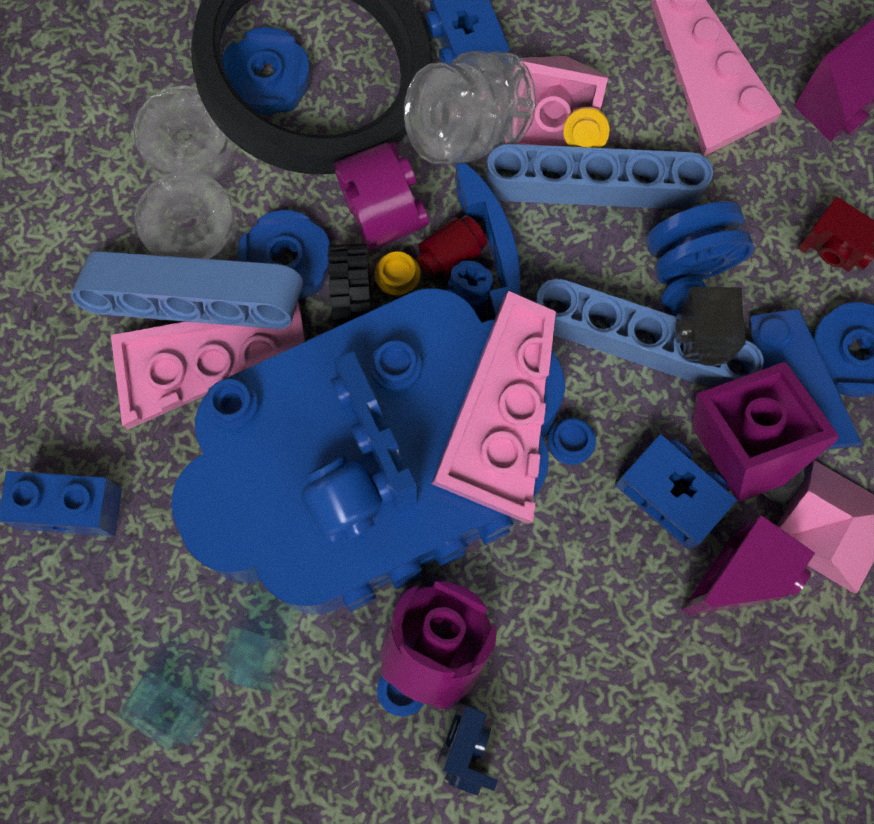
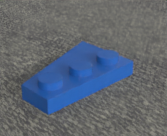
[751,308,864,450]
[330,351,418,513]

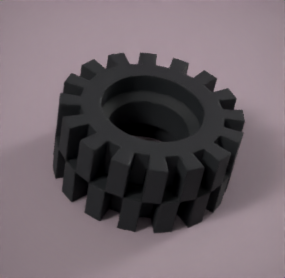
[328,243,373,328]

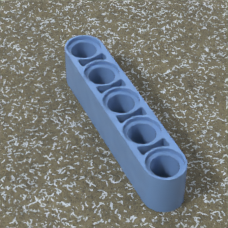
[485,144,713,209]
[71,251,303,329]
[535,279,764,388]

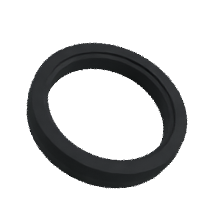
[191,0,431,175]

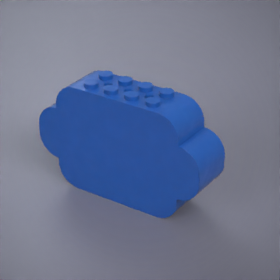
[171,289,565,614]

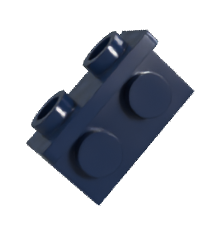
[437,704,498,796]

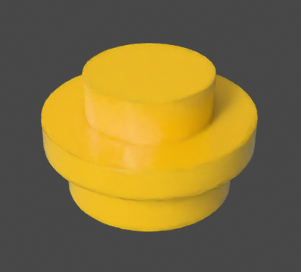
[563,107,610,148]
[374,251,420,297]

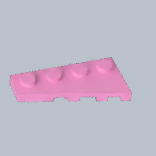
[651,0,782,156]
[431,291,556,524]
[111,302,306,430]

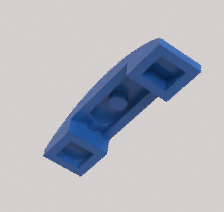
[455,162,520,320]

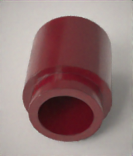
[417,215,487,281]

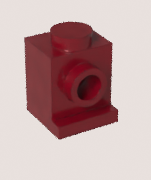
[798,196,874,272]

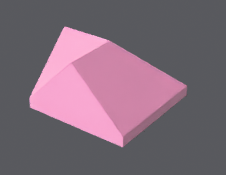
[501,56,608,147]
[777,460,874,594]

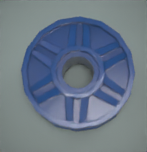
[645,202,755,285]

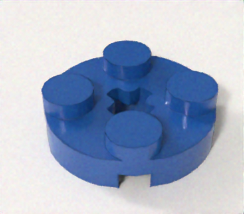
[222,27,311,115]
[238,210,330,301]
[812,302,874,398]

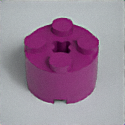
[333,141,429,251]
[381,581,497,709]

